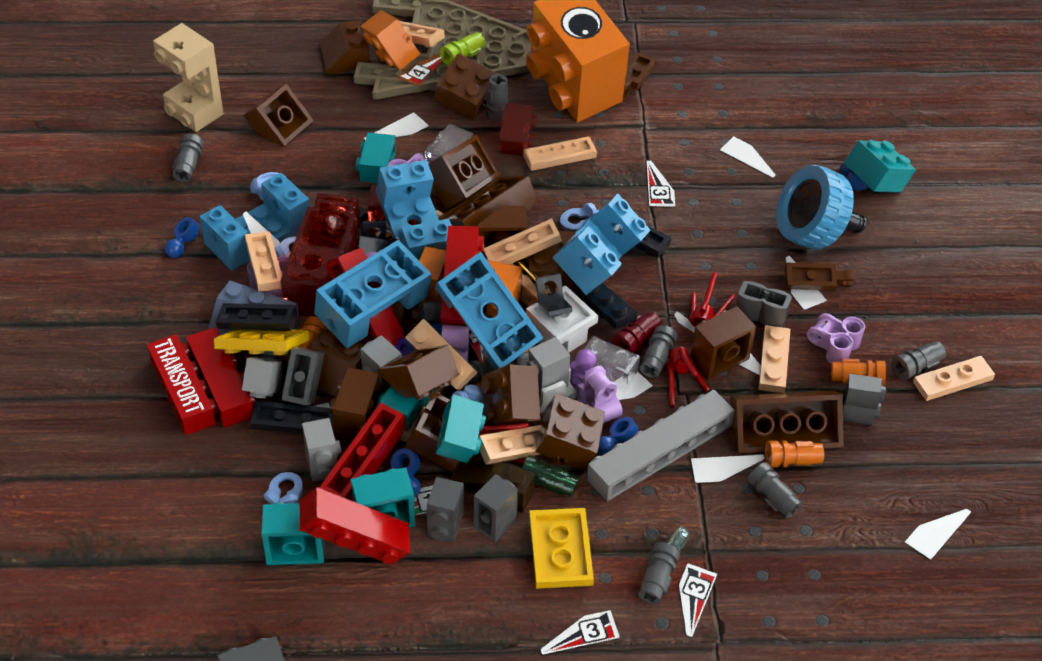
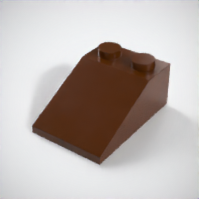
[428,135,500,209]

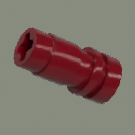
[612,312,662,357]

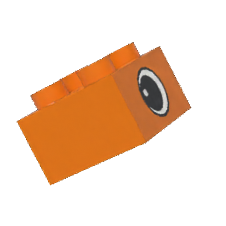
[525,0,630,123]

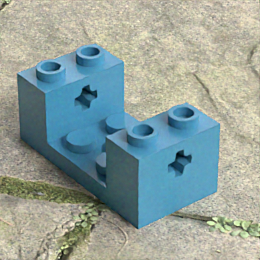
[376,160,452,260]
[200,173,312,271]
[552,194,650,295]
[314,240,432,349]
[435,252,543,370]

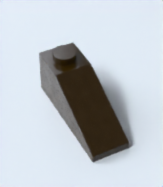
[449,461,535,513]

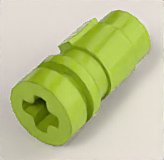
[440,32,486,67]

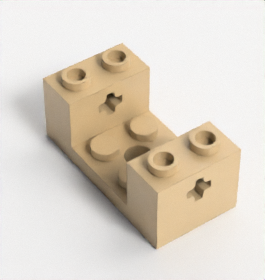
[153,23,223,132]

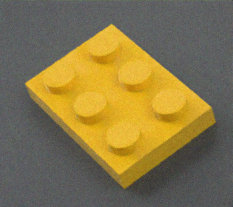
[214,329,309,355]
[529,508,594,589]

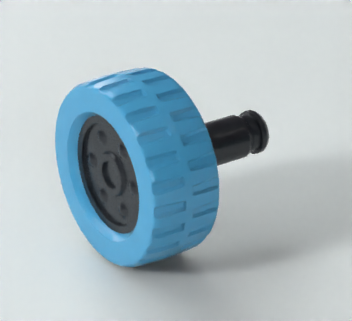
[776,165,867,249]

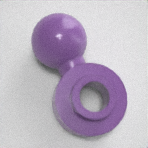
[569,349,596,386]

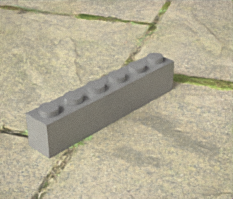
[587,390,735,502]

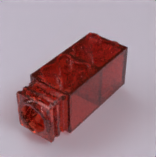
[280,193,361,317]

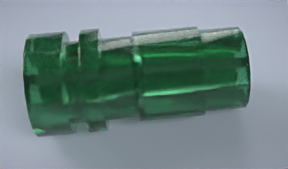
[522,455,579,498]

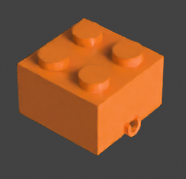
[361,10,420,70]

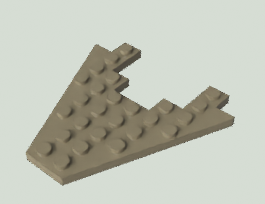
[354,0,531,99]

